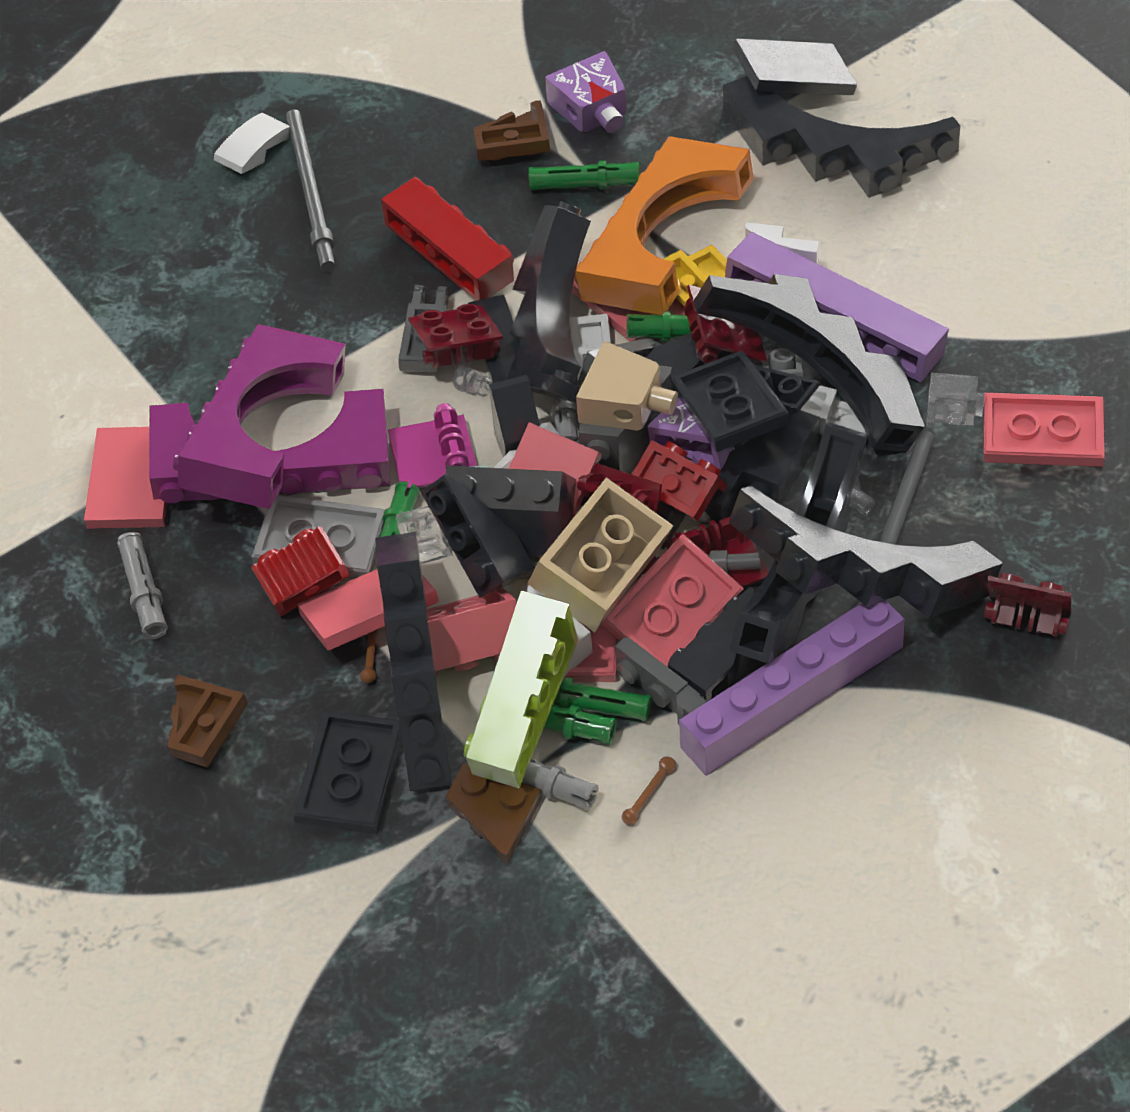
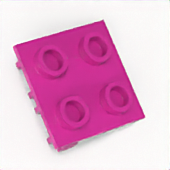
[388,403,477,491]

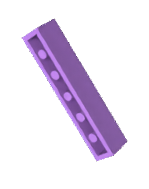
[725,231,949,382]
[679,600,905,776]

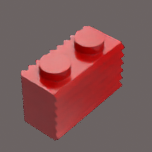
[251,526,350,617]

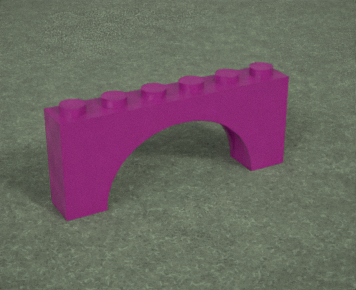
[173,324,346,509]
[149,389,390,503]

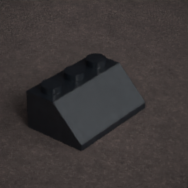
[446,465,576,557]

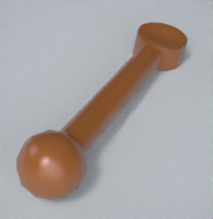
[360,630,377,684]
[622,756,676,825]

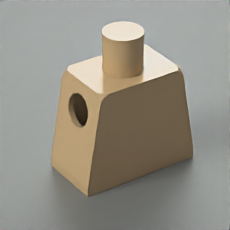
[576,341,678,430]

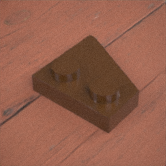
[473,100,550,161]
[168,675,248,767]
[446,763,542,864]

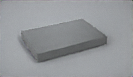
[252,495,386,579]

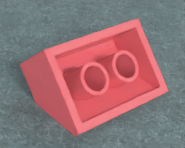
[427,588,516,677]

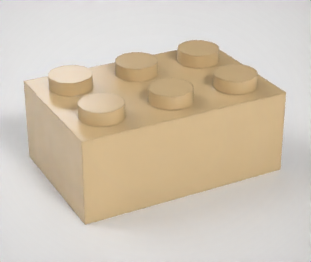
[528,478,673,632]

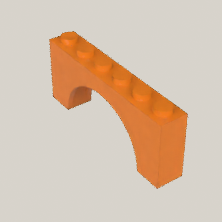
[575,136,754,315]

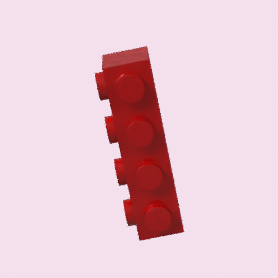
[381,176,514,301]

